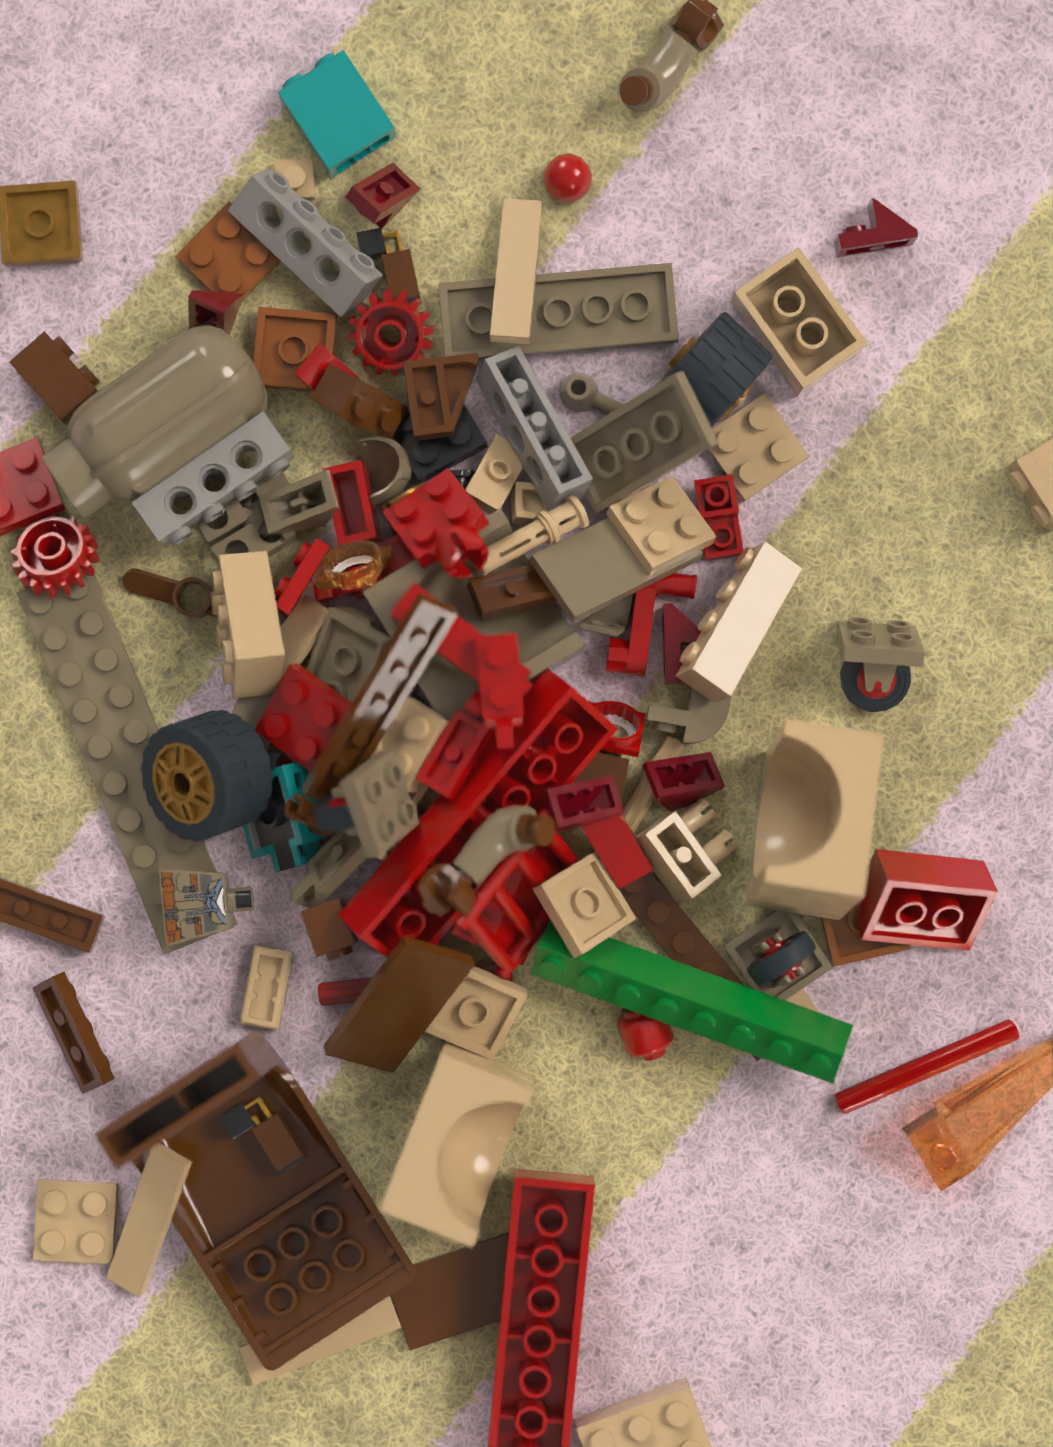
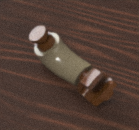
[619,0,724,112]
[417,806,555,917]

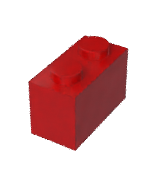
[322,460,383,550]

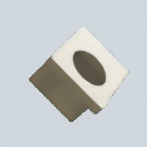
[579,593,635,636]

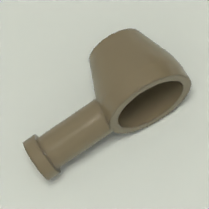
[559,372,626,414]

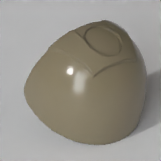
[356,436,412,507]

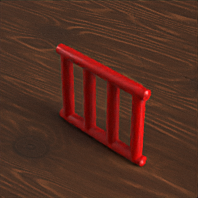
[454,808,581,980]

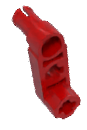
[606,573,697,677]

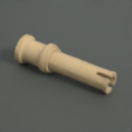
[476,495,589,576]

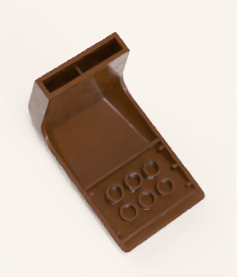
[94,1031,417,1371]

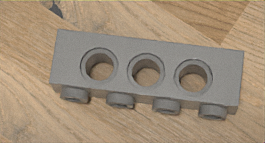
[228,169,383,317]
[476,346,593,512]
[132,411,294,547]

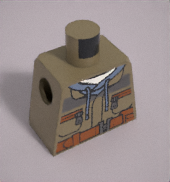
[159,869,254,946]

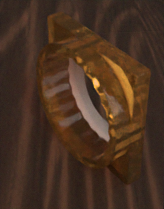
[315,540,392,589]

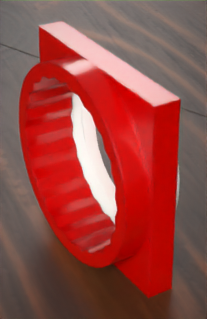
[588,701,646,758]

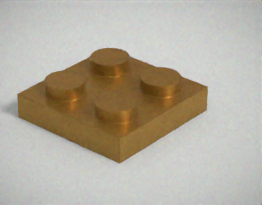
[0,180,83,267]

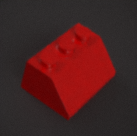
[452,844,565,966]
[859,849,998,951]

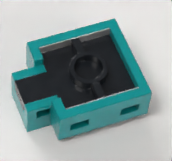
[243,762,326,873]

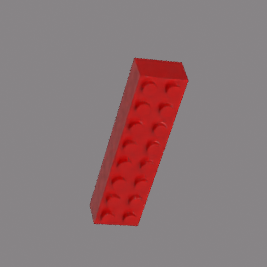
[338,668,618,958]
[487,1168,595,1447]

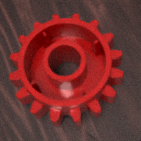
[348,288,435,377]
[11,514,100,598]

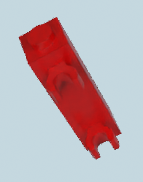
[385,582,533,719]

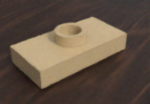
[465,434,523,514]
[239,945,294,1030]

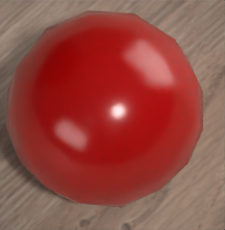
[543,153,592,203]

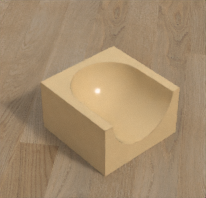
[745,719,884,920]
[379,1041,534,1248]

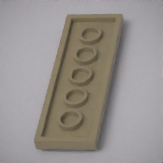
[439,263,679,360]

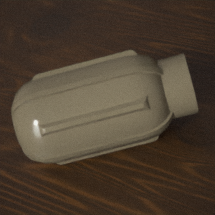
[42,325,268,518]

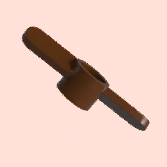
[122,568,218,618]

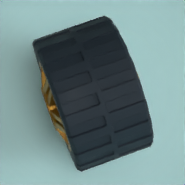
[657,312,772,427]
[141,710,273,841]

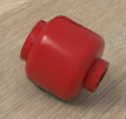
[617,1008,674,1061]

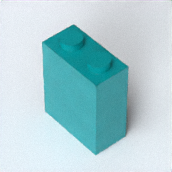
[278,50,396,179]

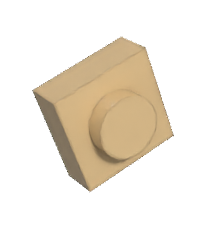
[274,159,315,200]
[510,481,548,525]

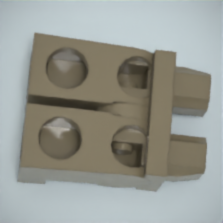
[198,473,302,560]

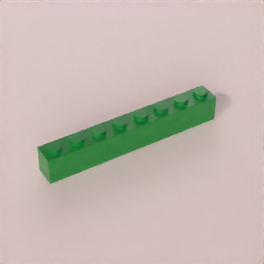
[530,919,853,1084]

